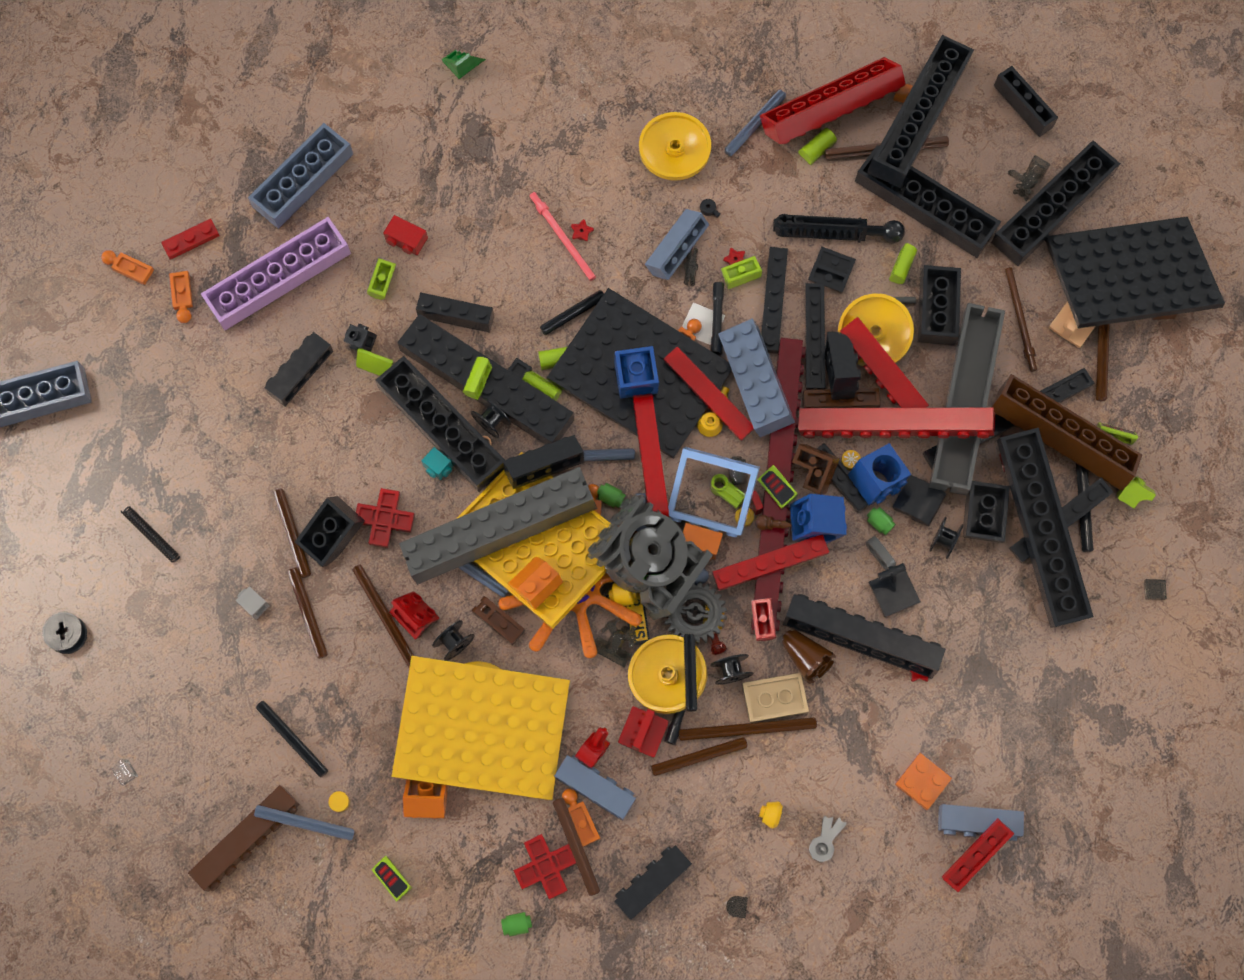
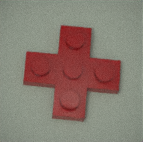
[356,488,415,548]
[513,834,576,900]

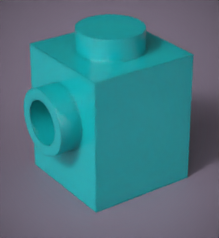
[421,447,453,480]

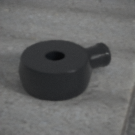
[699,199,721,218]

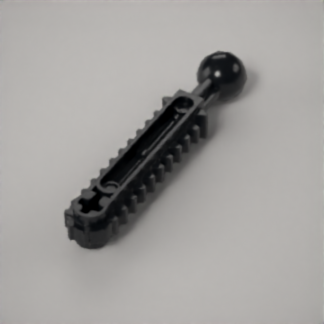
[773,214,905,243]

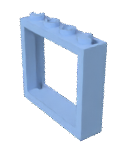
[668,447,760,537]

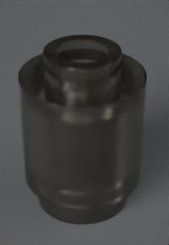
[728,456,748,485]

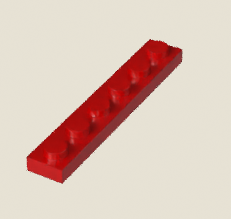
[712,534,829,591]

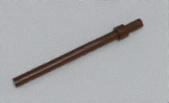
[1005,267,1037,372]

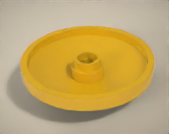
[639,112,711,181]
[838,293,914,367]
[628,635,707,714]

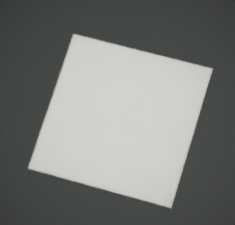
[682,303,725,345]

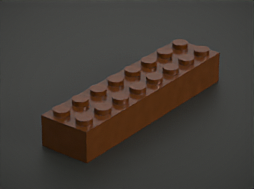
[991,374,1142,491]

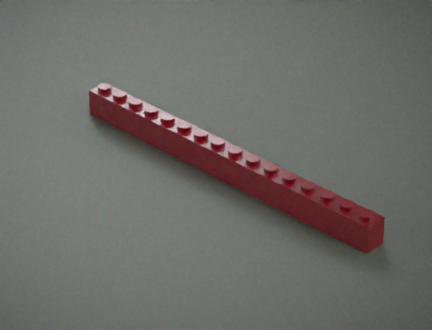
[750,338,806,635]

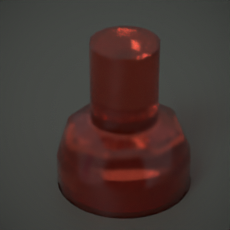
[711,633,727,655]

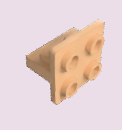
[1049,301,1095,348]

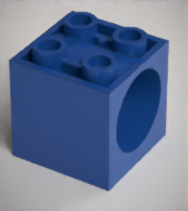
[614,346,659,399]
[848,443,911,506]
[790,494,847,544]

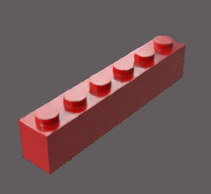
[840,317,929,408]

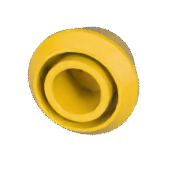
[697,412,723,437]
[759,801,783,829]

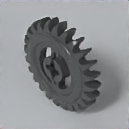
[665,582,727,645]

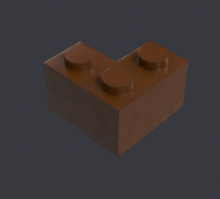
[792,444,840,495]

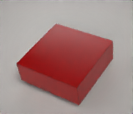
[750,491,763,515]

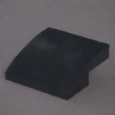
[808,247,856,293]
[892,475,947,526]

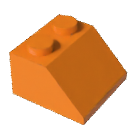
[508,557,563,610]
[403,779,448,819]

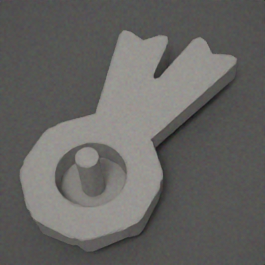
[809,816,847,862]

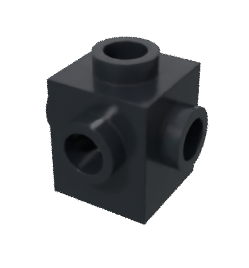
[344,323,377,352]

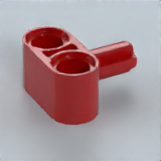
[575,727,610,768]

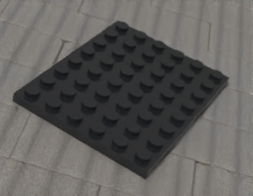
[1045,216,1225,328]
[547,288,732,459]

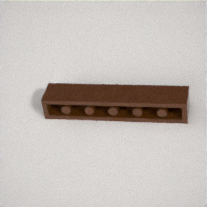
[188,785,300,892]

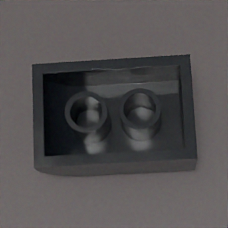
[825,331,861,400]
[963,481,1010,543]
[295,496,365,567]

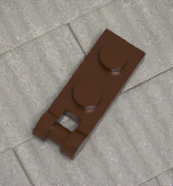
[471,596,525,645]

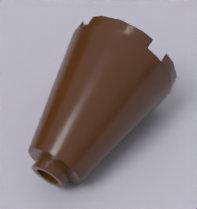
[782,630,836,684]

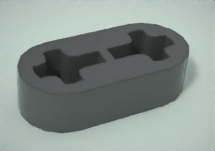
[866,536,896,570]

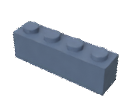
[645,209,709,280]
[554,755,636,821]
[938,804,1024,841]

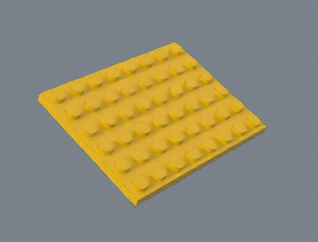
[456,452,631,629]
[391,656,570,800]

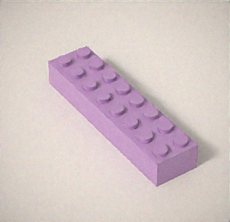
[201,217,351,331]

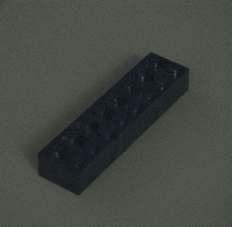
[991,140,1121,266]
[855,145,1001,258]
[375,356,505,492]
[783,594,946,679]

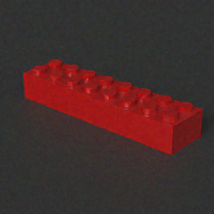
[760,57,906,144]

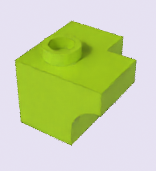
[1116,476,1156,508]

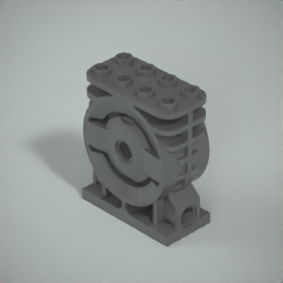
[587,494,713,620]

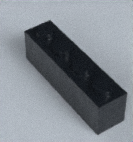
[994,66,1058,137]
[416,292,494,333]
[264,332,333,407]
[504,435,584,489]
[614,845,692,921]

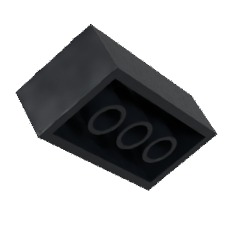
[918,265,961,345]

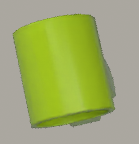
[710,474,746,509]

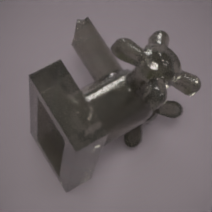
[1008,155,1051,201]
[594,617,637,668]

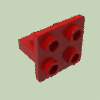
[389,591,439,640]
[618,706,669,758]

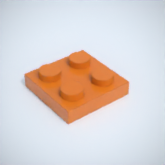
[895,753,952,810]

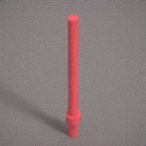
[529,192,596,281]

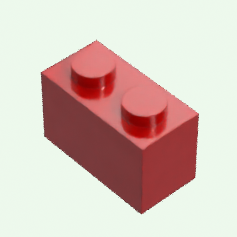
[383,215,428,256]

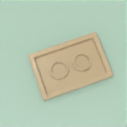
[742,673,809,723]

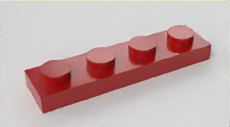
[942,818,1014,892]

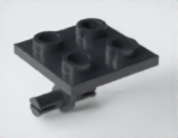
[868,563,921,617]

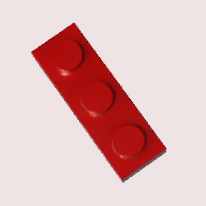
[161,218,220,260]

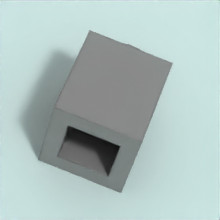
[235,586,270,620]

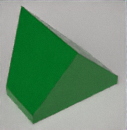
[442,50,486,79]

